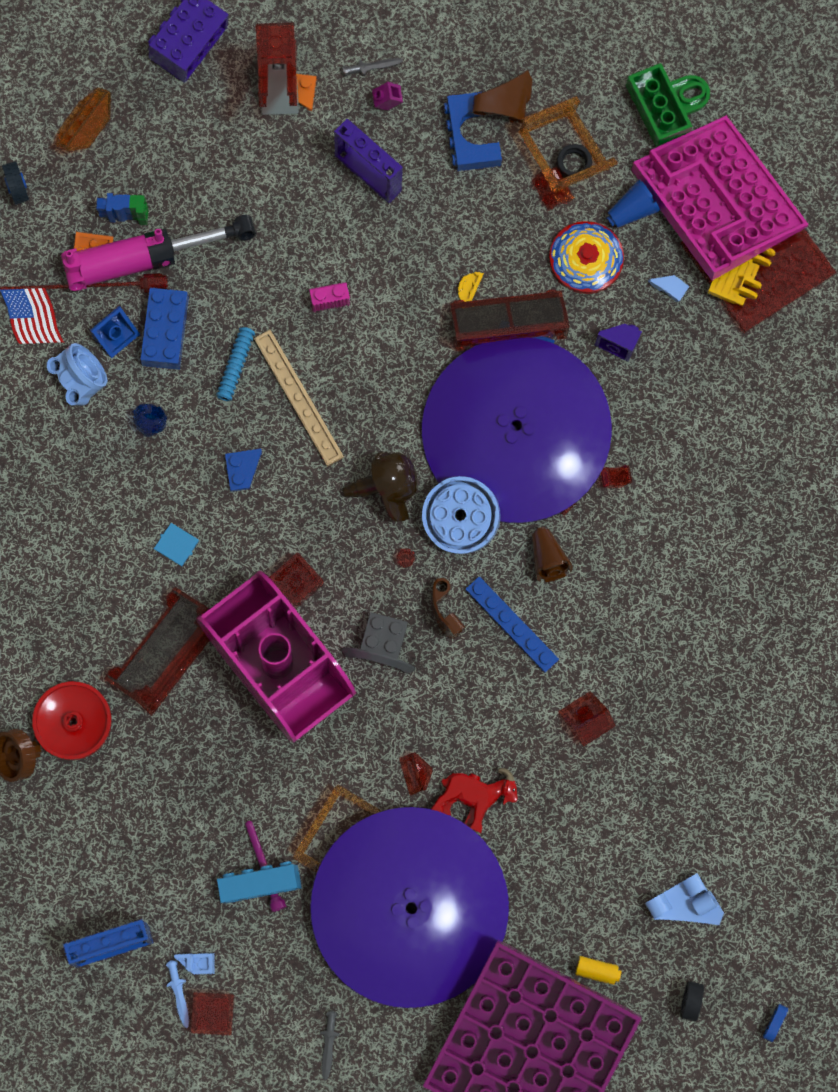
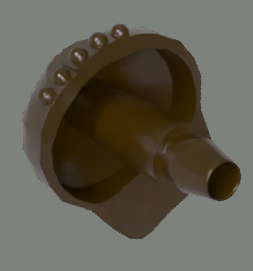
[342,451,417,522]

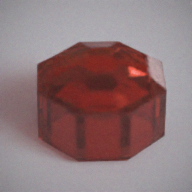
[396,548,415,568]

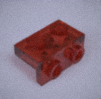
[532,167,574,211]

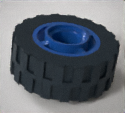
[2,161,29,205]

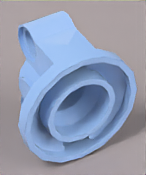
[47,343,107,405]

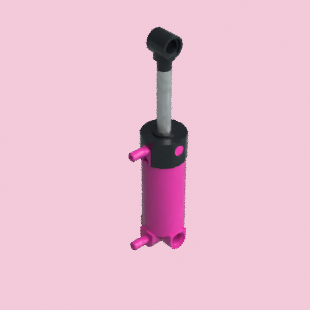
[61,215,256,291]

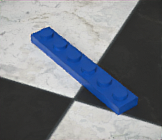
[465,576,559,673]

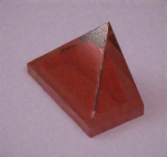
[399,752,433,796]

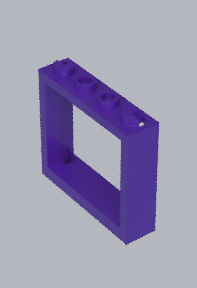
[334,119,403,204]

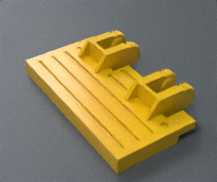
[708,248,775,306]

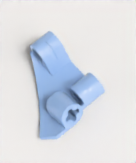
[645,873,724,925]

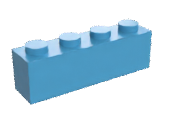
[217,861,302,904]

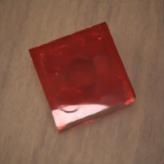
[269,552,324,610]
[191,992,235,1036]

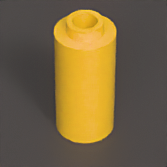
[575,956,622,985]

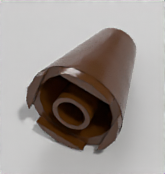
[532,527,573,583]

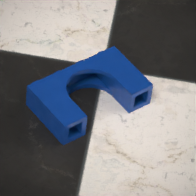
[444,92,502,171]

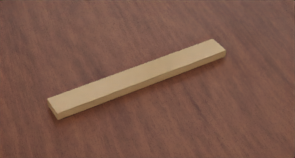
[254,330,344,467]

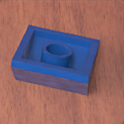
[90,306,140,358]

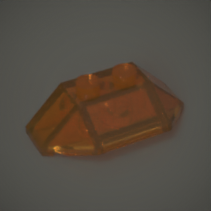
[55,87,111,151]

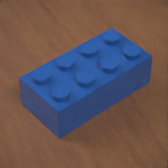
[140,288,189,370]

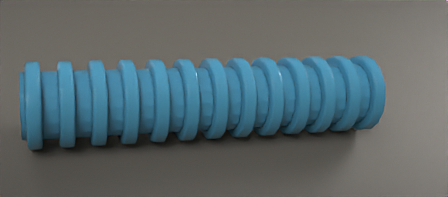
[216,327,255,401]

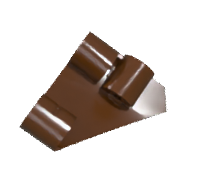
[472,70,532,123]
[432,578,466,639]

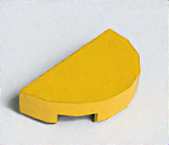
[458,272,484,307]

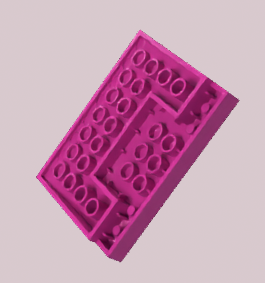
[632,115,809,281]

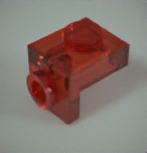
[601,465,632,488]

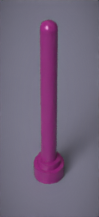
[245,820,287,913]

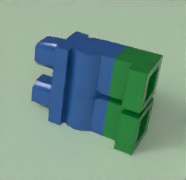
[96,193,149,225]

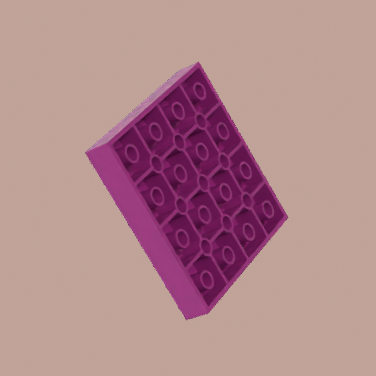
[423,940,642,1092]

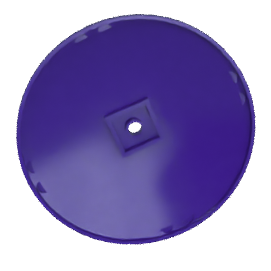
[422,337,612,523]
[311,807,509,1008]

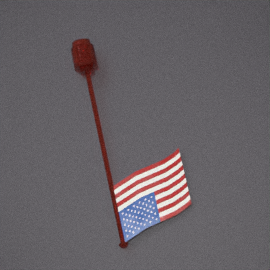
[0,273,168,344]

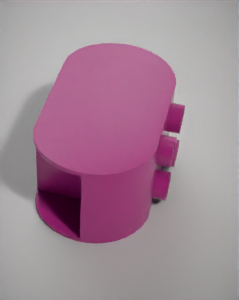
[196,570,356,743]

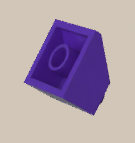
[594,324,642,362]

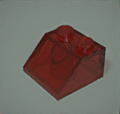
[558,691,616,747]

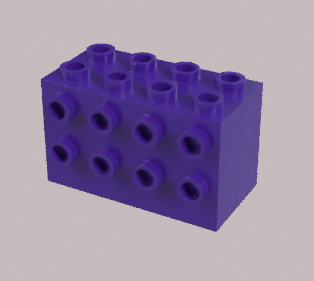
[148,0,229,83]

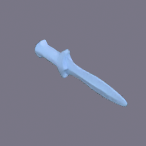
[166,960,189,1028]

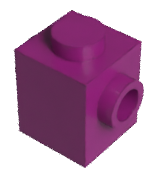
[372,82,403,110]

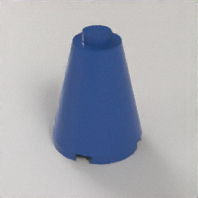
[606,180,660,228]

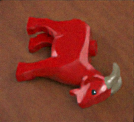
[431,768,518,834]

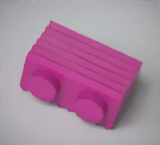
[309,282,350,312]

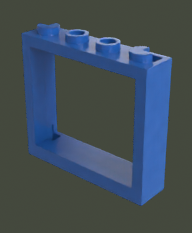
[63,920,154,968]

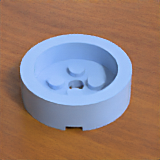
[422,476,501,554]

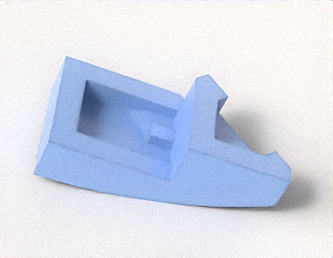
[648,275,689,302]
[174,953,215,974]

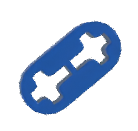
[763,1004,788,1042]

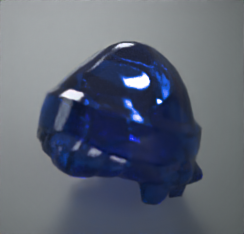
[132,404,167,437]

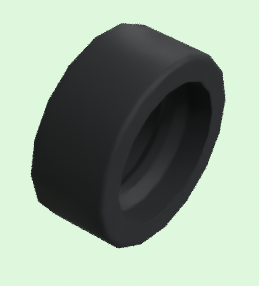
[556,144,592,181]
[680,981,704,1022]

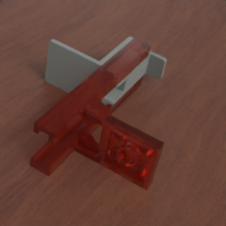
[256,22,299,115]

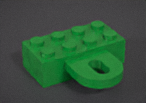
[625,63,710,147]

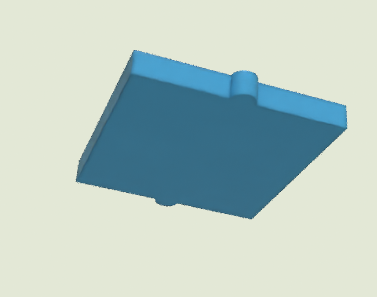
[154,523,199,566]

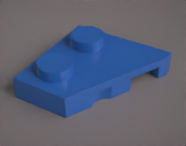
[225,449,262,492]

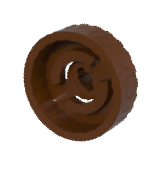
[0,729,42,782]

